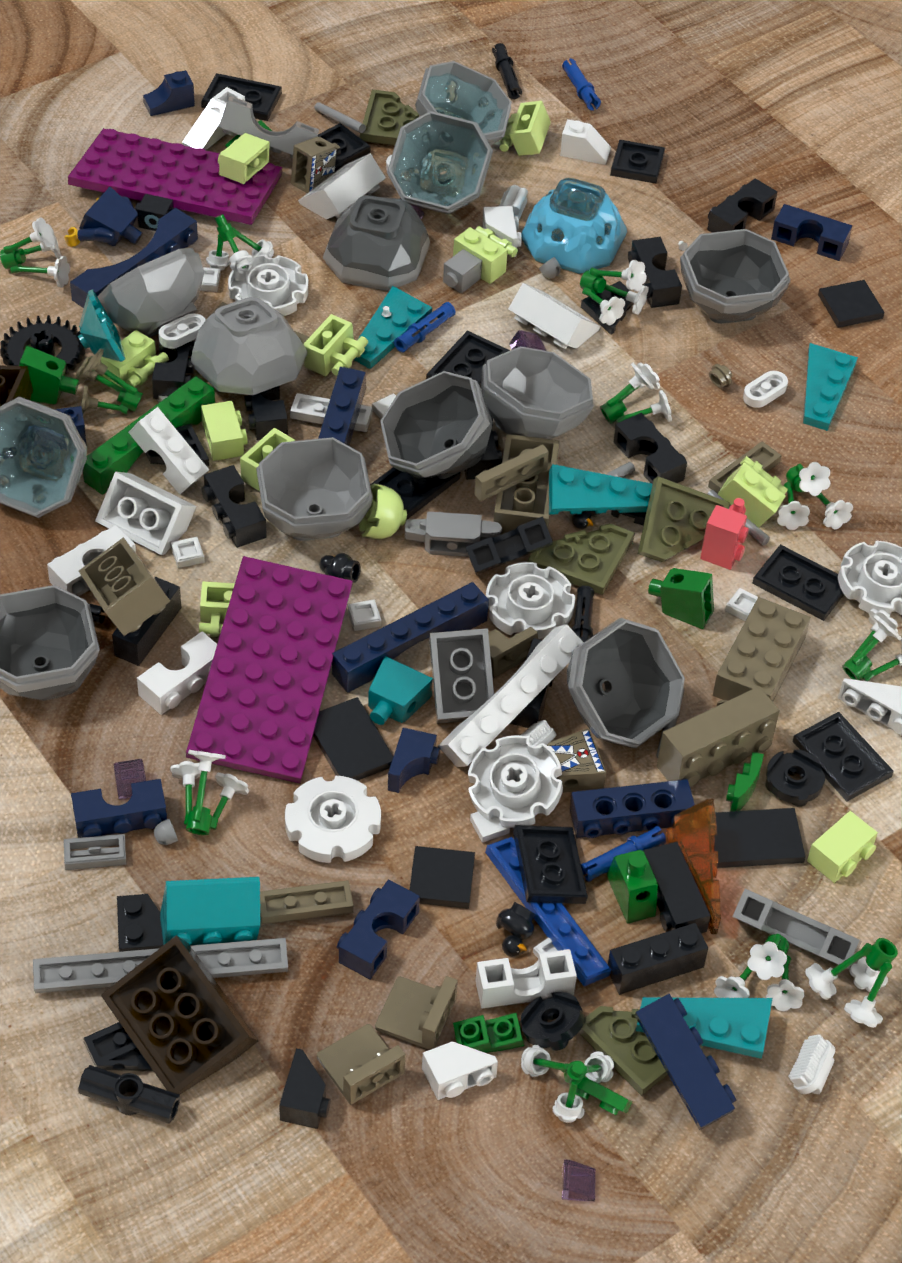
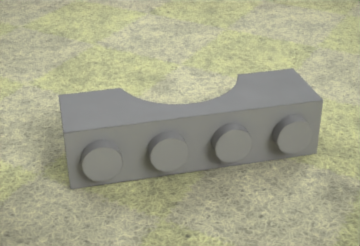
[219,96,319,159]
[732,889,862,970]

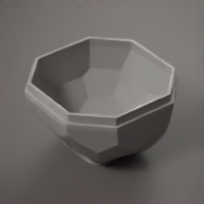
[98,248,204,338]
[191,297,307,395]
[481,346,594,439]
[256,437,373,541]

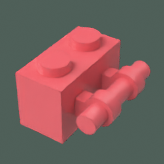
[700,498,749,570]

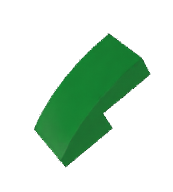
[726,752,764,811]
[453,1013,525,1053]

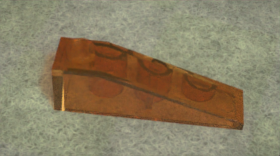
[667,799,721,934]

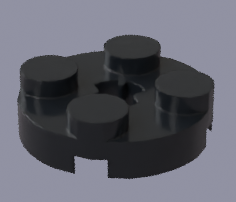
[765,750,825,807]
[521,992,586,1051]

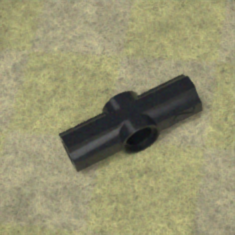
[78,1065,181,1124]

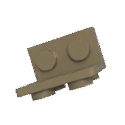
[375,976,458,1050]
[317,1024,405,1105]

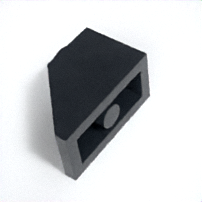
[279,1048,331,1129]

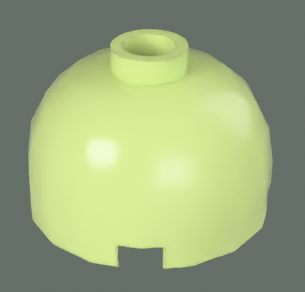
[359,484,407,539]

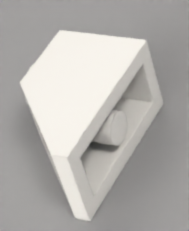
[560,119,611,165]

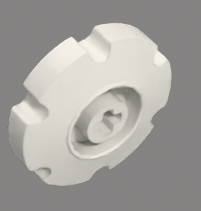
[228,255,308,316]
[838,541,902,616]
[486,562,575,639]
[468,735,563,828]
[285,776,381,863]

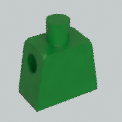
[19,346,79,405]
[648,568,714,629]
[607,850,658,924]

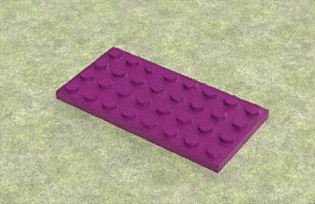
[68,128,282,225]
[186,556,353,784]

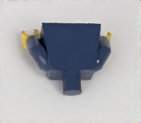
[64,187,143,247]

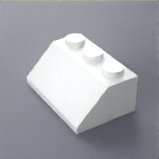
[298,153,386,219]
[508,283,601,349]
[95,472,197,555]

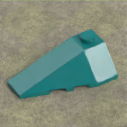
[78,289,125,362]

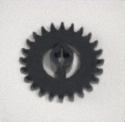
[0,315,85,375]

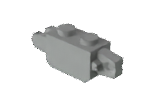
[405,511,503,557]

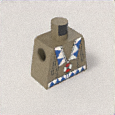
[291,137,341,193]
[547,729,606,793]

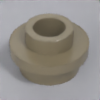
[709,364,732,389]

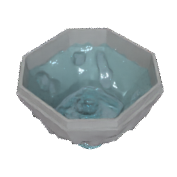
[415,61,512,156]
[387,111,493,214]
[0,397,87,518]

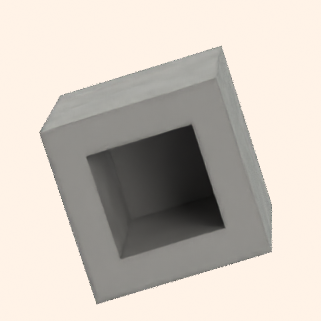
[443,249,482,293]

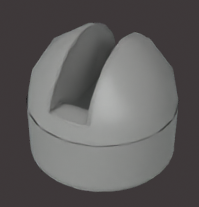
[539,257,561,279]
[154,819,178,845]

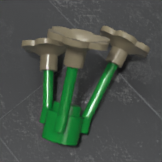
[76,348,143,414]

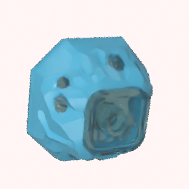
[521,178,627,274]

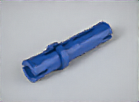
[562,58,601,110]
[394,302,456,353]
[581,826,666,882]

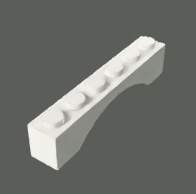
[438,624,584,767]

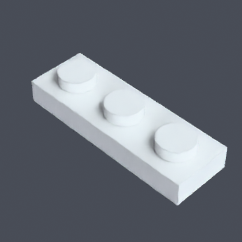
[290,393,373,432]

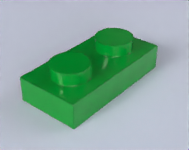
[565,1077,633,1115]

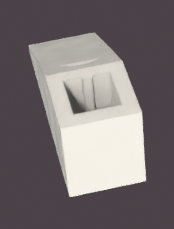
[182,87,245,150]
[838,678,902,735]

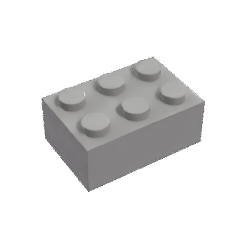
[429,628,494,724]

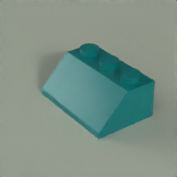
[160,877,260,946]

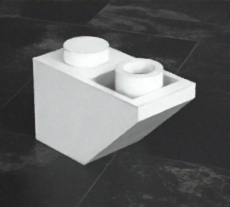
[482,206,521,257]
[422,1041,498,1100]

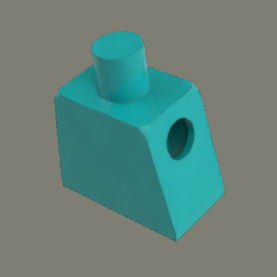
[368,656,433,725]

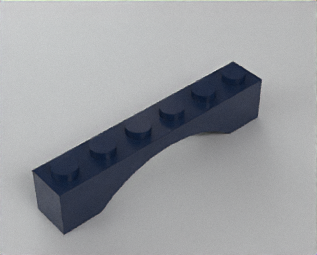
[70,208,198,308]
[332,582,489,693]

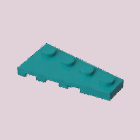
[354,286,432,369]
[803,343,858,431]
[549,464,653,515]
[636,997,773,1059]

